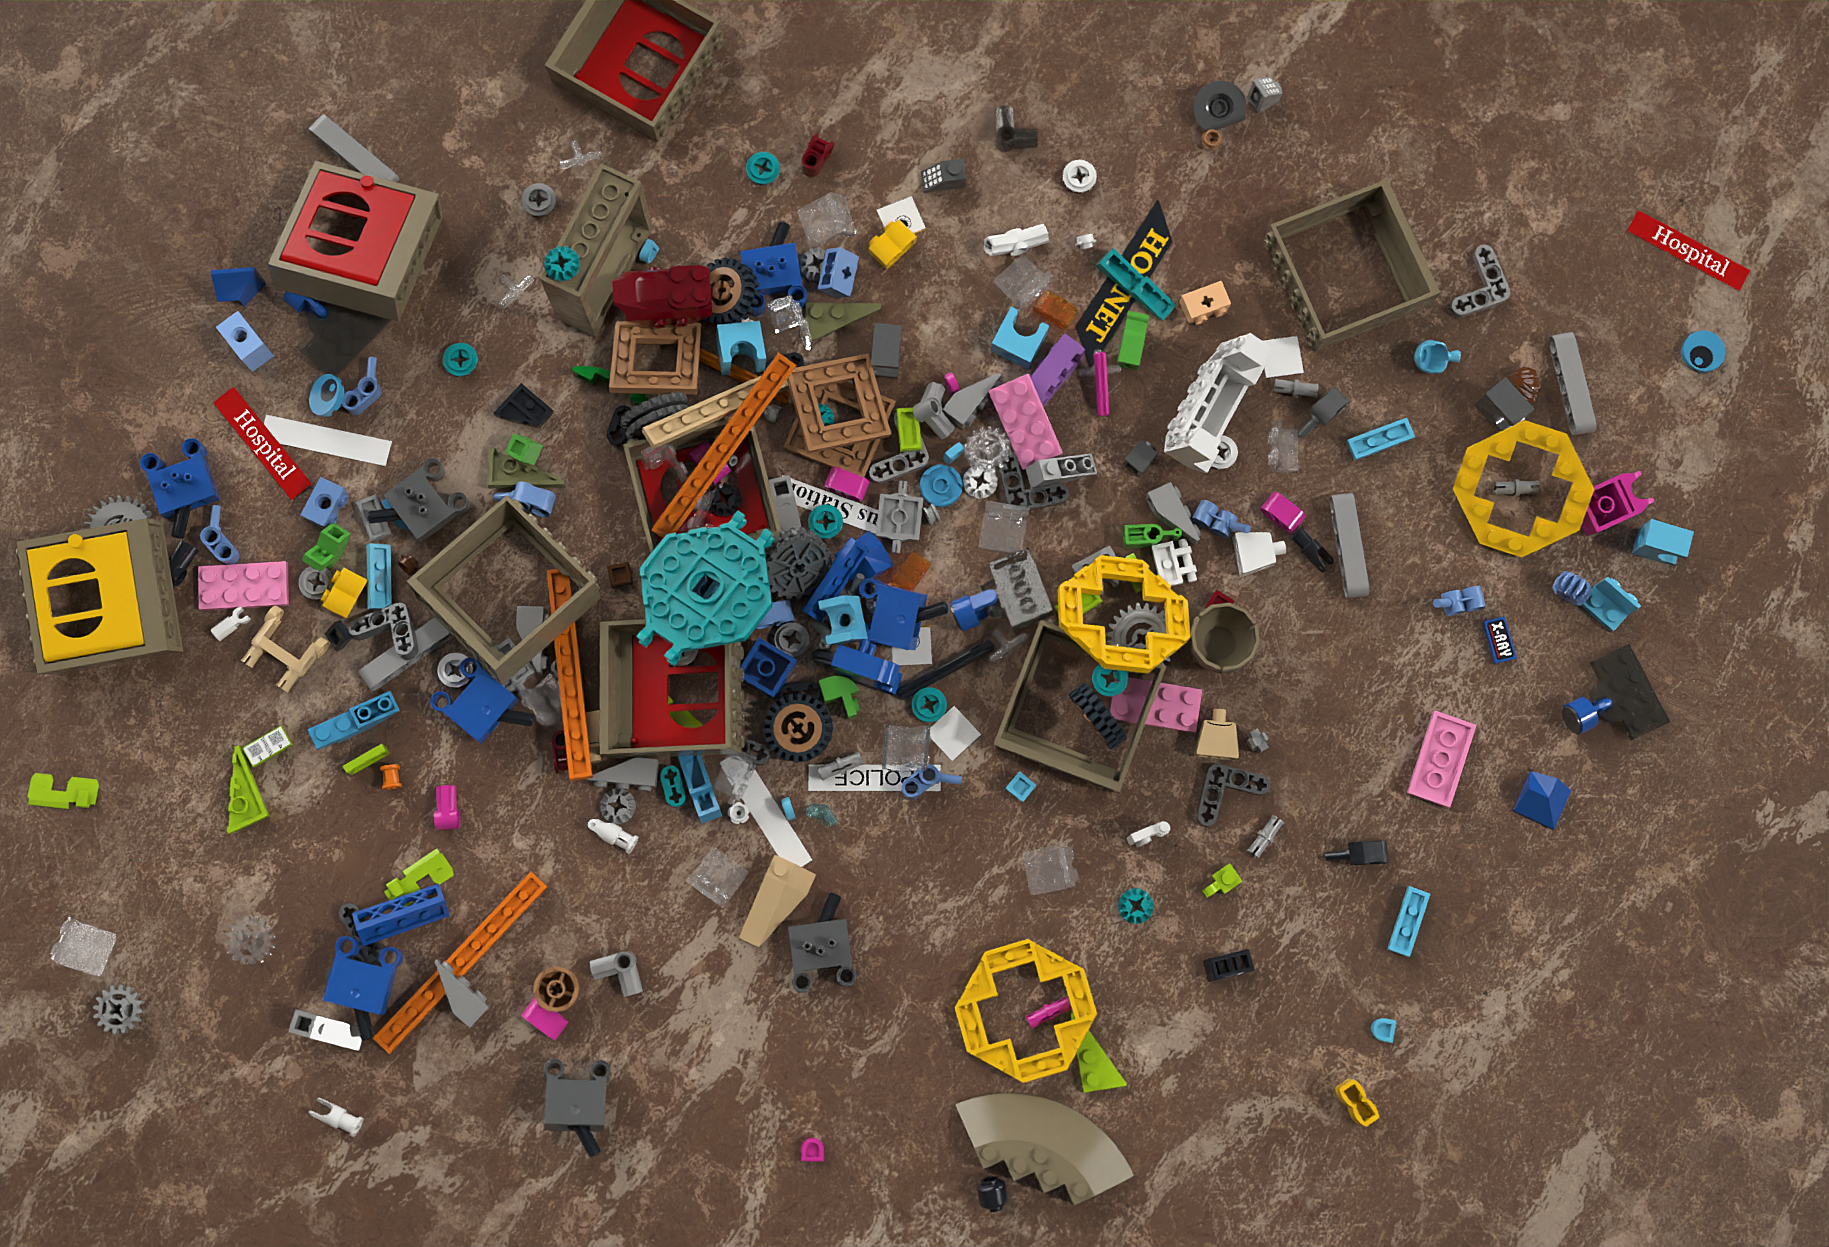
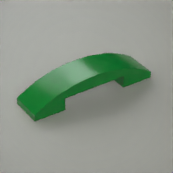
[572,366,648,406]

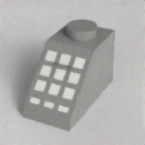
[1247,77,1282,114]

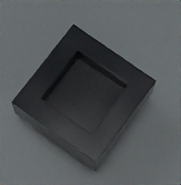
[325,620,352,651]

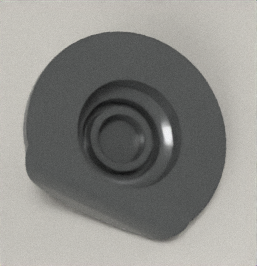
[1194,81,1246,132]

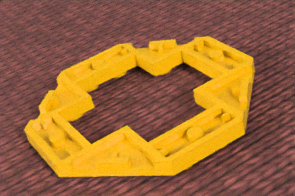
[1453,420,1594,558]
[1057,555,1191,673]
[955,939,1097,1083]

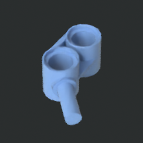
[342,357,382,415]
[494,482,556,518]
[1191,499,1251,538]
[200,505,240,565]
[1433,585,1486,616]
[755,600,795,629]
[901,764,962,800]

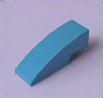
[678,755,722,824]

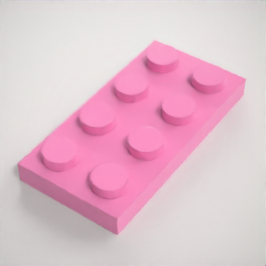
[989,373,1063,470]
[198,561,289,611]
[1110,677,1202,734]
[1406,711,1476,808]

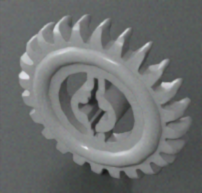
[84,495,154,528]
[1106,603,1176,674]

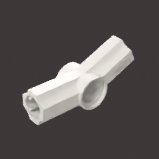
[984,224,1049,256]

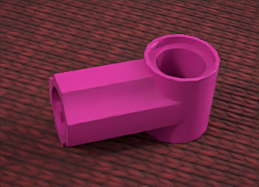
[434,785,460,830]

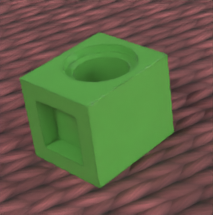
[505,433,543,465]

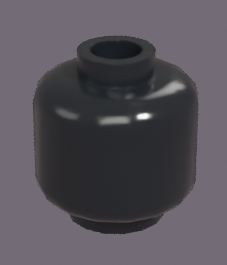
[977,1176,1009,1212]

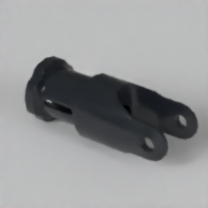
[1289,526,1334,572]

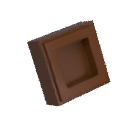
[607,562,633,588]

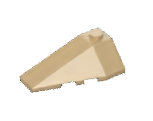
[739,855,816,947]

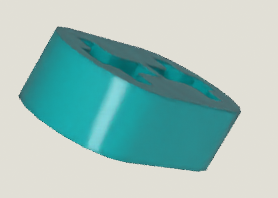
[661,766,686,808]

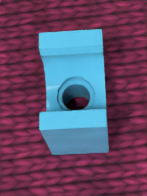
[991,307,1049,370]
[716,321,766,376]
[1631,519,1694,566]
[818,595,868,645]

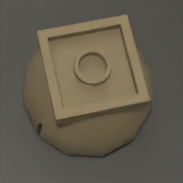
[1189,603,1260,674]

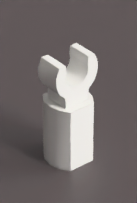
[210,607,251,641]

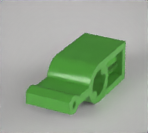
[1116,311,1149,371]
[1123,524,1182,549]

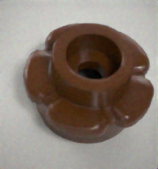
[397,554,418,574]

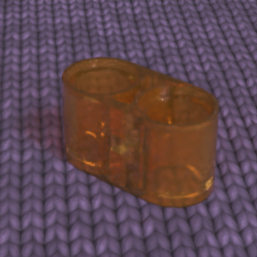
[1033,290,1079,329]
[890,551,932,591]

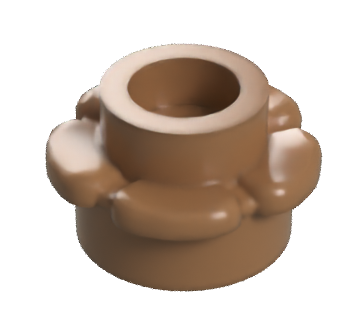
[1201,130,1222,150]

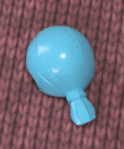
[1414,340,1461,374]

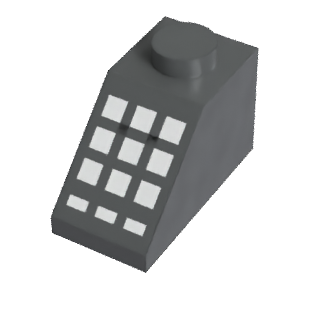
[921,158,966,193]

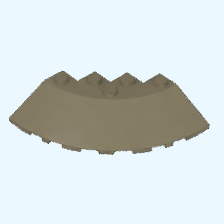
[955,1093,1134,1205]

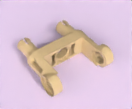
[241,605,330,693]

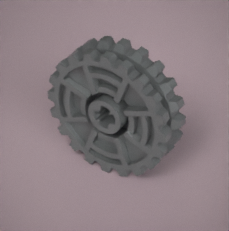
[620,392,691,440]
[765,527,832,600]

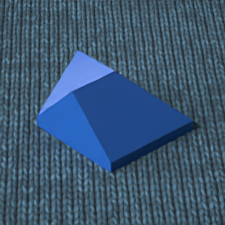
[211,267,265,307]
[834,531,894,582]
[1513,771,1571,830]

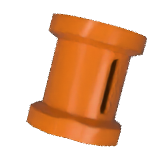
[380,764,402,790]

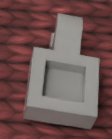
[1247,728,1269,754]

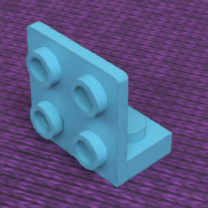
[1581,577,1641,632]

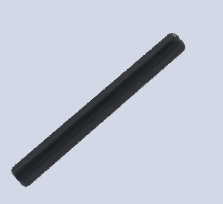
[896,639,995,700]

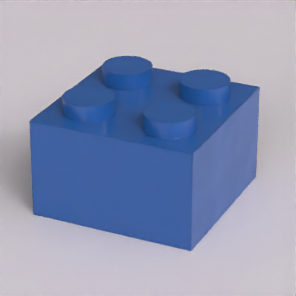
[740,638,797,701]

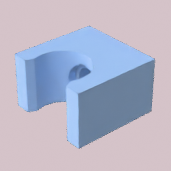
[216,311,274,372]

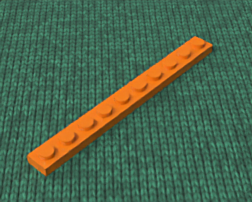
[651,352,796,538]
[547,569,593,781]
[373,872,548,1054]

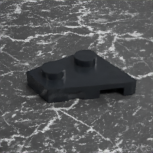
[493,383,554,428]

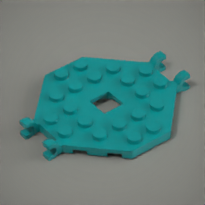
[636,510,775,667]

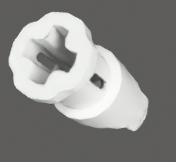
[588,819,639,854]
[309,1098,364,1137]

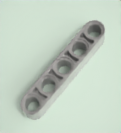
[308,114,400,182]
[1549,332,1596,436]
[1329,493,1370,598]
[359,618,453,691]

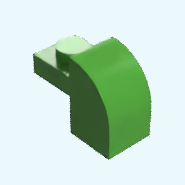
[302,523,351,572]
[819,676,860,720]

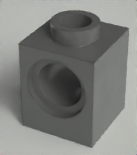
[1123,440,1158,478]

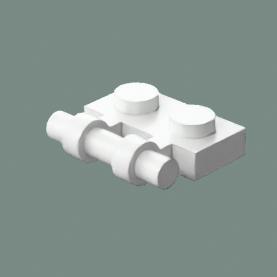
[1151,539,1197,587]
[1127,821,1170,848]

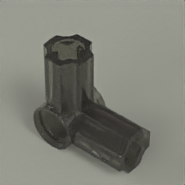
[994,105,1038,152]

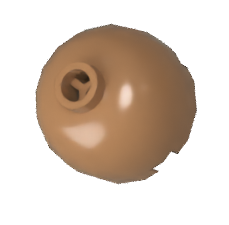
[533,966,580,1012]

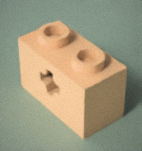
[1179,281,1231,325]

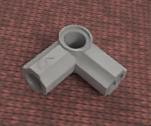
[913,382,955,439]
[590,951,643,997]

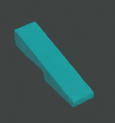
[1096,248,1177,321]

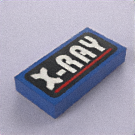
[1482,616,1517,664]

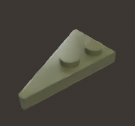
[805,303,881,345]
[488,447,565,489]

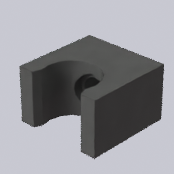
[871,323,902,379]
[1475,377,1534,432]

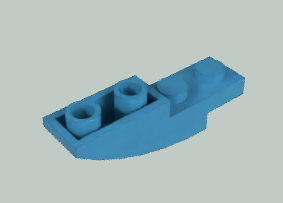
[307,691,400,751]

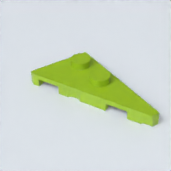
[227,745,270,834]
[1070,1013,1127,1093]

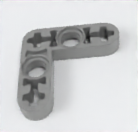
[1450,245,1510,318]
[869,412,929,484]

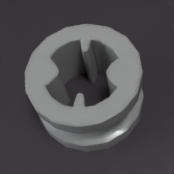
[922,504,941,525]

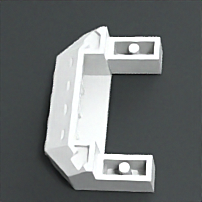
[1164,333,1271,473]

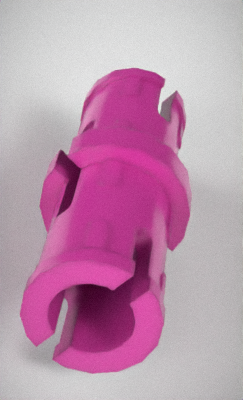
[1026,996,1072,1029]

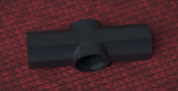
[169,540,199,589]

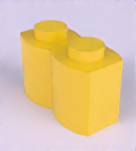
[868,219,917,270]
[320,568,367,619]
[1335,1079,1379,1127]

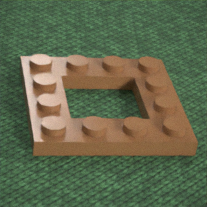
[609,321,702,395]
[787,353,891,454]
[784,382,896,478]

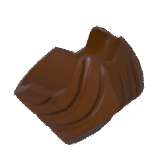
[1507,367,1541,404]

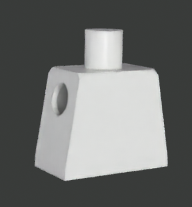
[1232,532,1286,577]

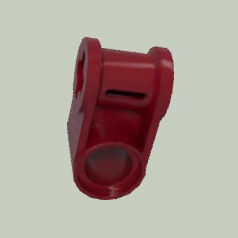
[802,133,835,177]
[551,730,568,774]

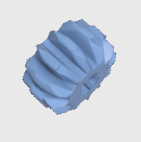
[1552,571,1592,606]

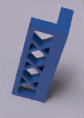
[802,537,869,622]
[352,884,450,946]

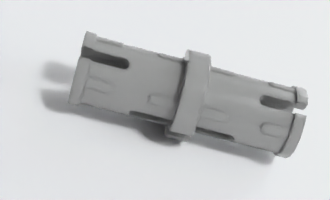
[1274,379,1318,398]
[1493,479,1540,496]
[817,752,863,781]
[1247,815,1284,859]

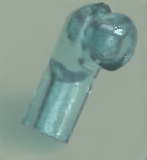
[806,803,838,827]

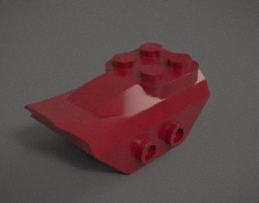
[612,265,713,329]

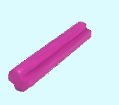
[1094,352,1109,416]

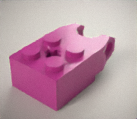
[1581,471,1655,537]

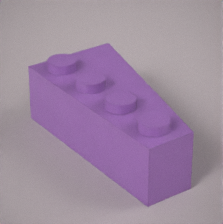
[1030,334,1085,407]

